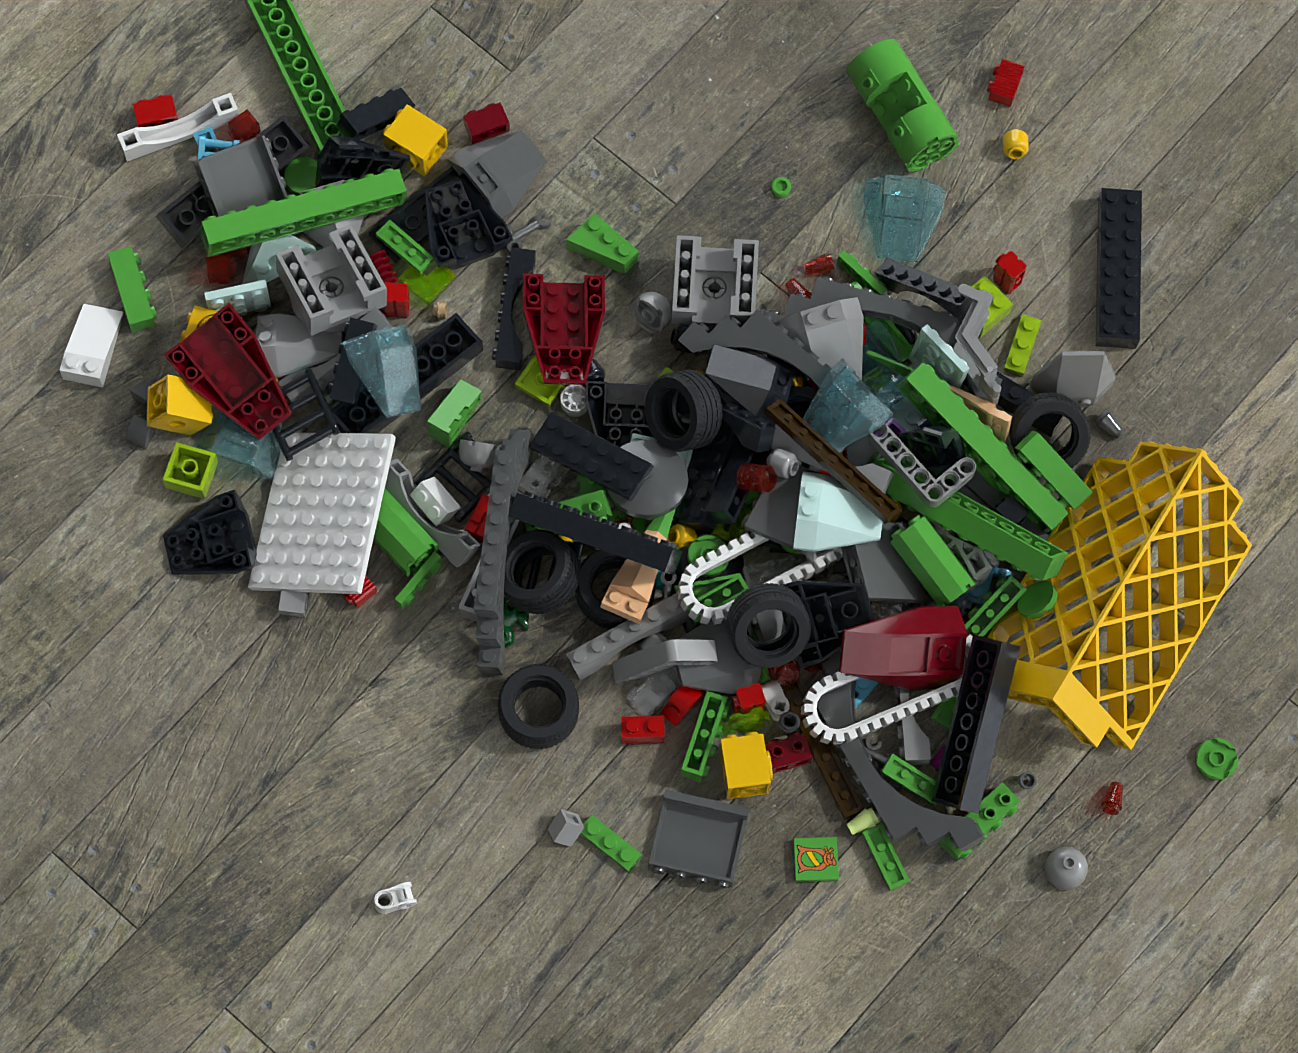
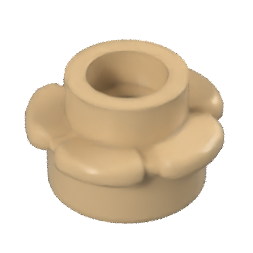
[433,300,448,320]

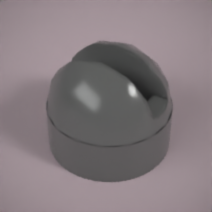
[1018,772,1037,789]

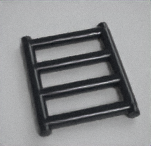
[272,369,340,461]
[415,431,493,522]

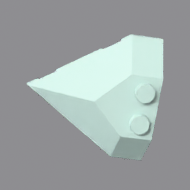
[242,235,316,284]

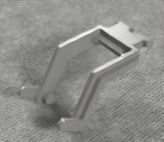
[953,284,1001,405]

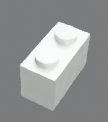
[410,476,461,526]

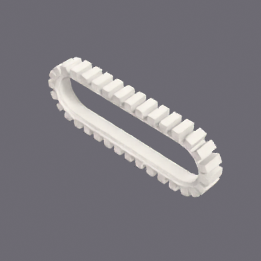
[677,532,843,625]
[801,635,972,745]

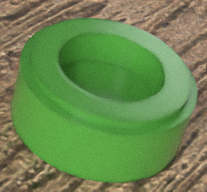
[771,177,791,198]

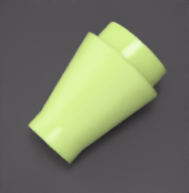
[846,808,880,835]

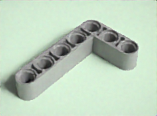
[868,421,976,508]
[612,639,718,684]

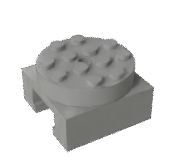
[276,224,387,336]
[671,235,759,332]

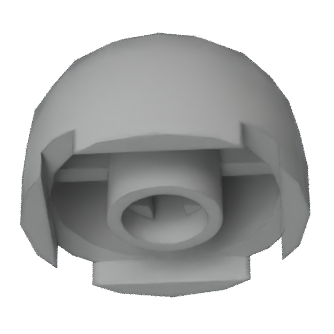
[631,292,672,333]
[459,439,501,472]
[1044,846,1088,891]

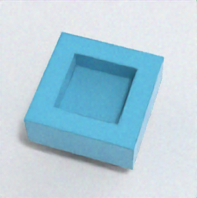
[193,127,217,152]

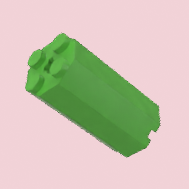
[373,489,439,577]
[890,515,976,606]

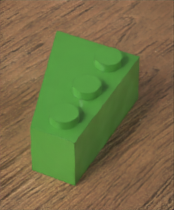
[566,213,639,274]
[427,379,482,448]
[674,573,749,626]

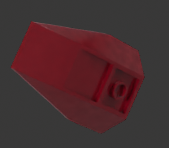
[523,274,605,385]
[164,303,292,440]
[839,606,967,690]

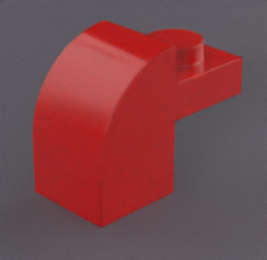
[660,686,707,727]

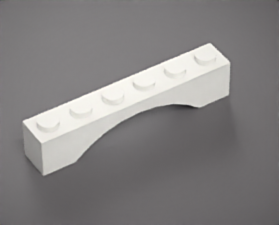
[117,93,240,162]

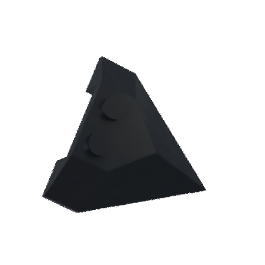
[890,426,966,486]

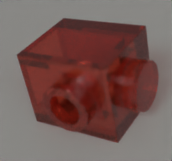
[228,109,261,143]
[206,254,237,284]

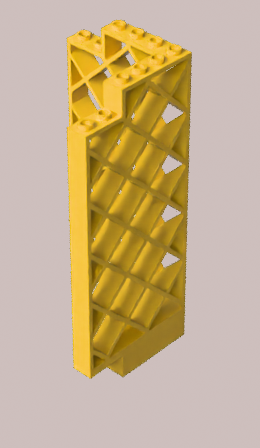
[987,441,1252,750]

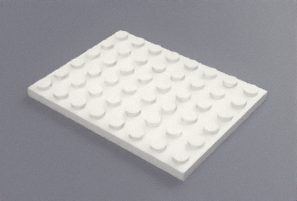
[248,433,396,594]

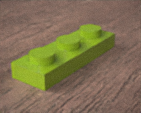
[1004,314,1042,377]

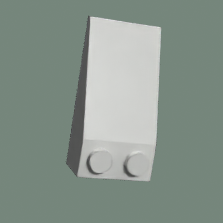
[60,304,124,388]

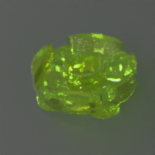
[728,707,771,734]

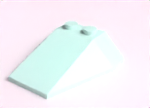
[793,472,882,552]

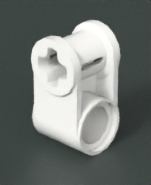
[761,679,790,722]
[374,882,417,914]

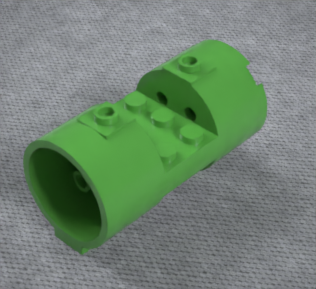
[846,39,960,172]

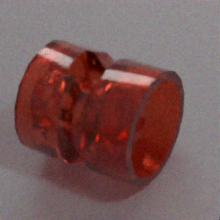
[737,463,777,492]

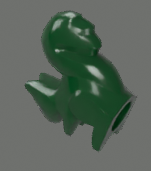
[503,597,529,648]

